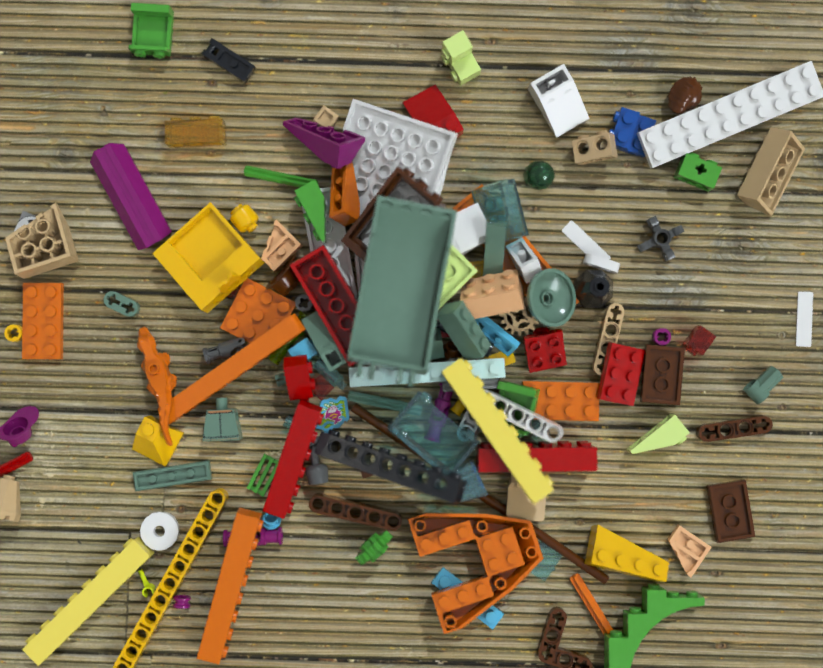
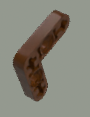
[537,607,592,668]

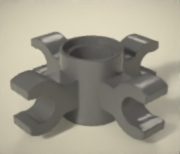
[637,216,685,262]

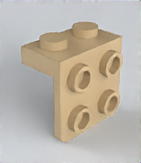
[506,475,546,522]

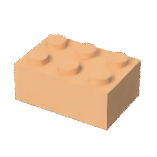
[460,269,524,319]

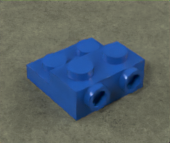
[609,107,656,158]

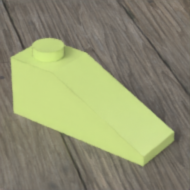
[626,414,690,454]

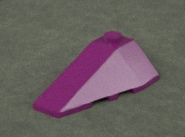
[283,117,365,169]

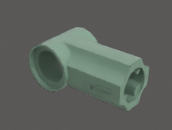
[743,366,784,404]

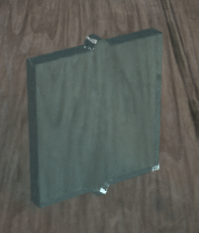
[531,539,562,582]

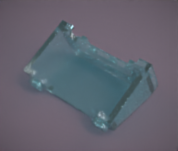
[386,391,479,474]

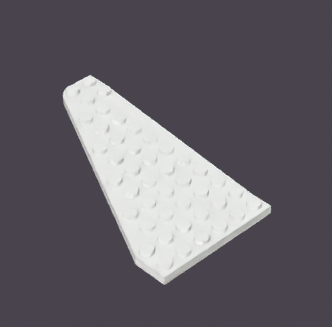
[343,99,458,295]

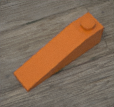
[329,162,360,226]

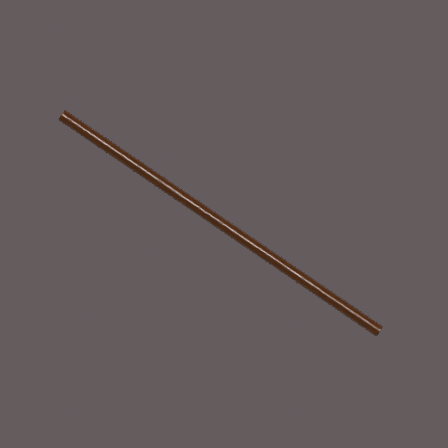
[351,403,609,584]

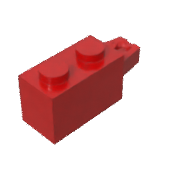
[283,355,316,403]

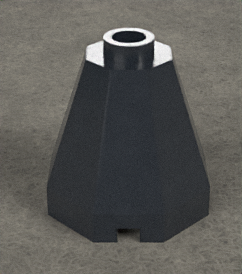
[574,269,613,308]

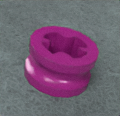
[652,328,671,346]
[173,595,191,609]

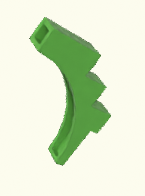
[604,583,705,668]

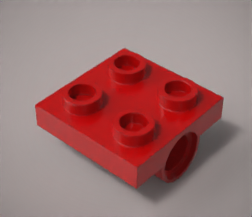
[523,327,567,373]

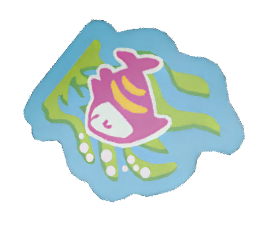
[316,396,350,432]

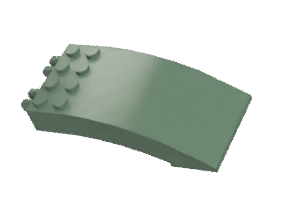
[347,195,457,387]

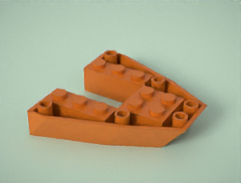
[408,513,544,634]

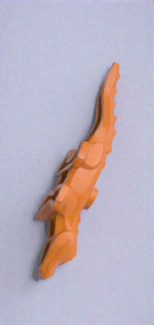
[137,327,177,446]

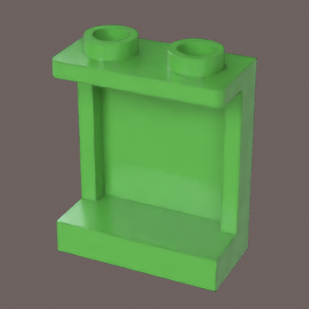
[128,3,174,59]
[497,381,540,438]

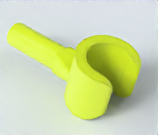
[138,569,155,598]

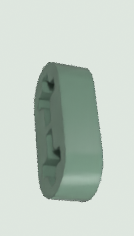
[103,291,140,317]

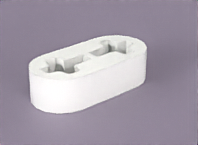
[583,254,620,274]

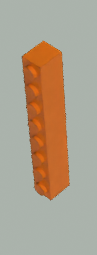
[197,507,264,665]

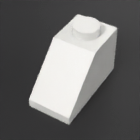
[505,238,542,284]

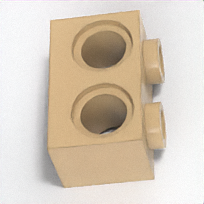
[572,130,618,165]

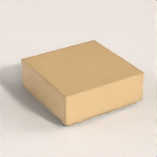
[313,105,340,127]

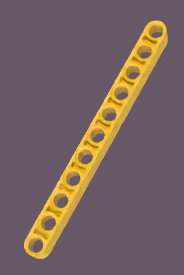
[113,488,229,668]

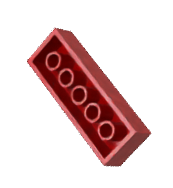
[290,245,358,367]
[476,441,598,472]

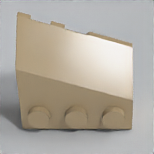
[5,202,79,279]

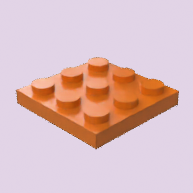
[220,278,296,343]

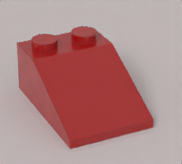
[402,84,464,137]

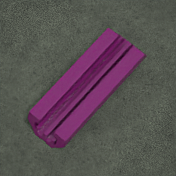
[90,143,172,250]

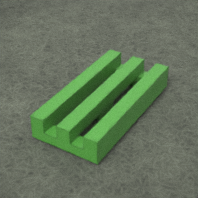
[247,454,279,497]

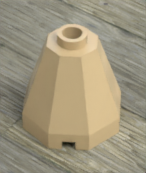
[0,475,21,522]

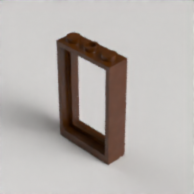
[341,166,447,262]

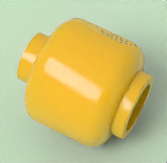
[230,204,259,233]

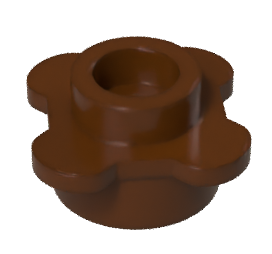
[443,341,462,359]

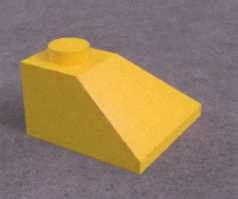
[132,415,184,467]

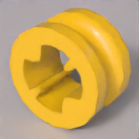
[4,325,22,342]

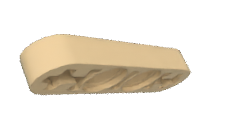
[592,303,624,376]

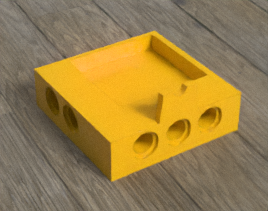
[152,202,265,313]

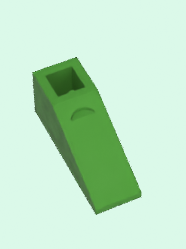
[294,180,326,244]

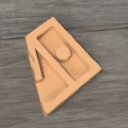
[667,524,712,578]

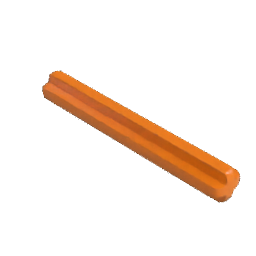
[570,573,613,635]

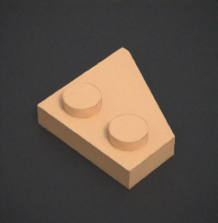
[261,219,303,273]

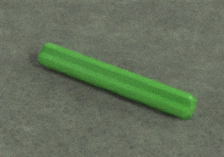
[244,165,319,188]

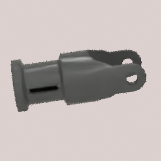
[202,338,247,364]

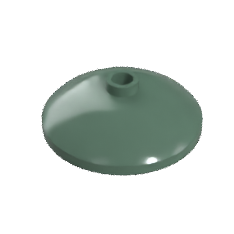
[527,268,576,327]

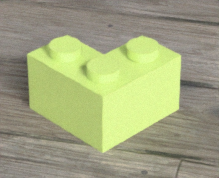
[440,30,481,86]

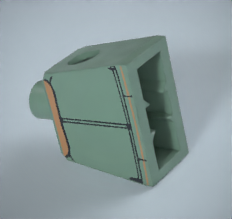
[203,397,243,441]

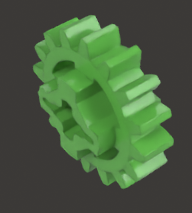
[355,530,393,565]

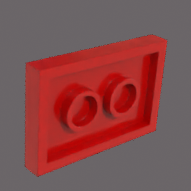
[597,342,645,406]

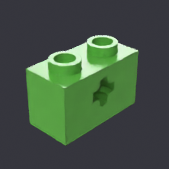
[673,153,722,192]

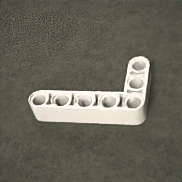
[457,389,564,442]

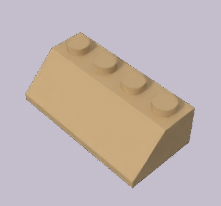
[737,127,805,216]

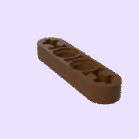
[696,416,773,442]

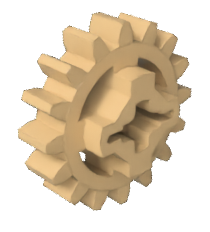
[499,296,539,336]

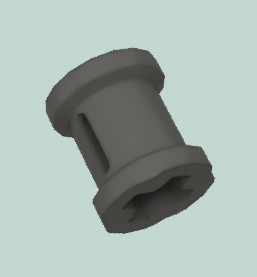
[295,294,314,312]

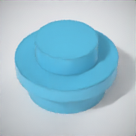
[262,513,281,530]

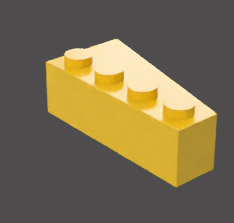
[585,525,669,582]

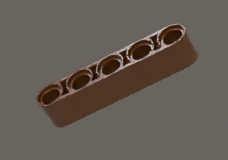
[309,493,402,531]

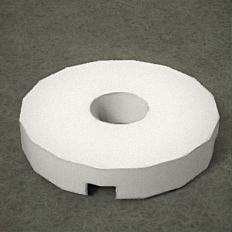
[140,512,179,551]

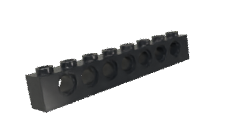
[314,429,467,504]

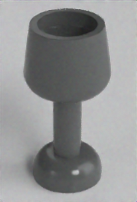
[305,436,328,485]

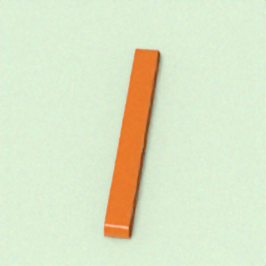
[157,313,306,425]

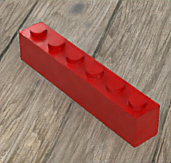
[263,400,324,519]

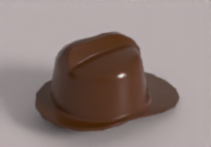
[266,254,298,296]

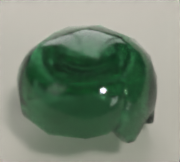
[523,161,555,190]

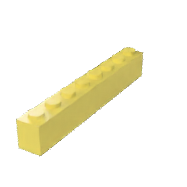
[441,358,554,504]
[22,537,155,666]

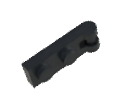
[201,38,256,84]

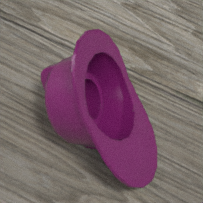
[0,406,39,447]

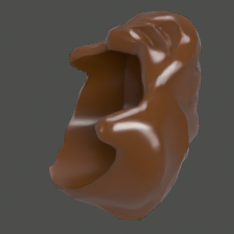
[668,76,703,114]

